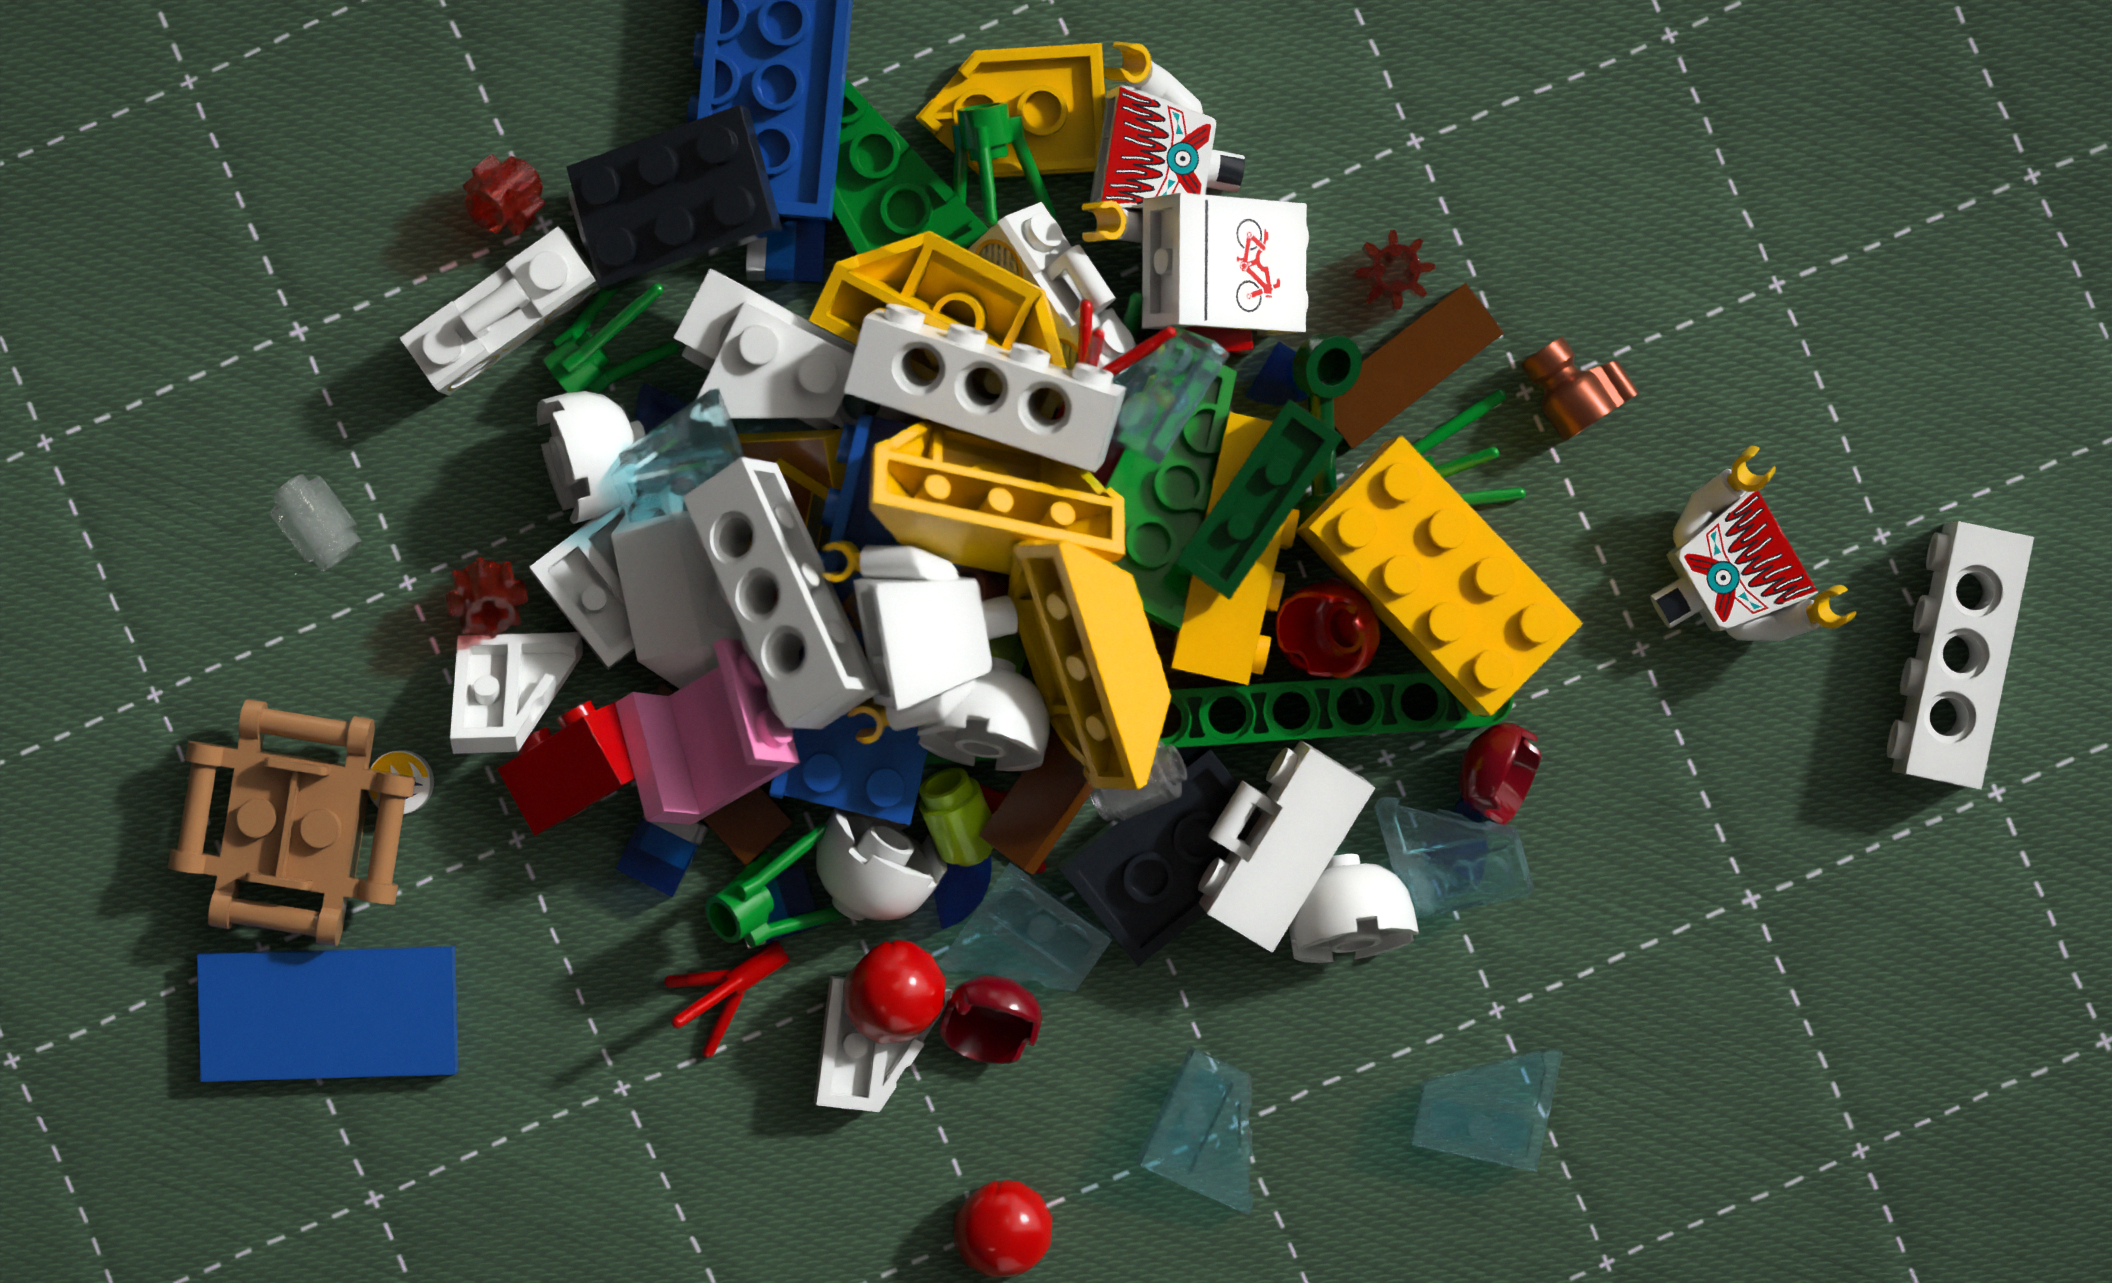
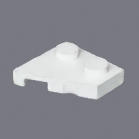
[690,301,854,418]
[529,497,635,670]
[450,632,583,754]
[814,976,952,1112]

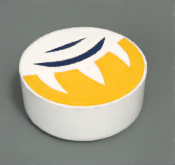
[368,750,434,814]

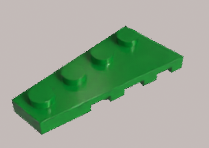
[833,78,989,255]
[1104,342,1237,633]

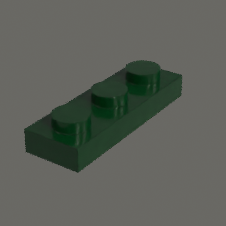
[1175,399,1343,600]

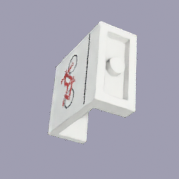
[1142,193,1309,336]

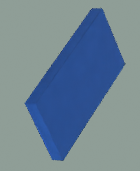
[197,946,459,1082]

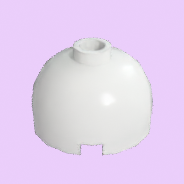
[537,391,649,524]
[917,657,1050,771]
[816,808,947,921]
[1289,854,1419,963]

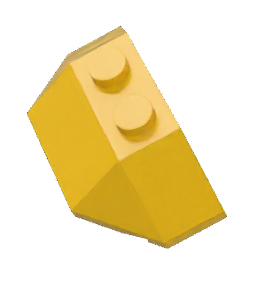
[808,231,1067,419]
[869,419,1125,575]
[1008,539,1171,790]

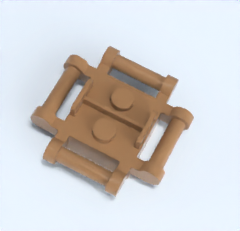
[168,699,415,947]

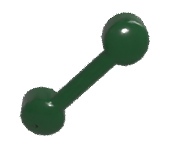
[1292,333,1362,552]

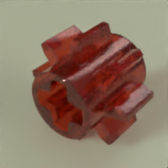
[463,154,545,236]
[1353,230,1436,312]
[445,557,528,639]

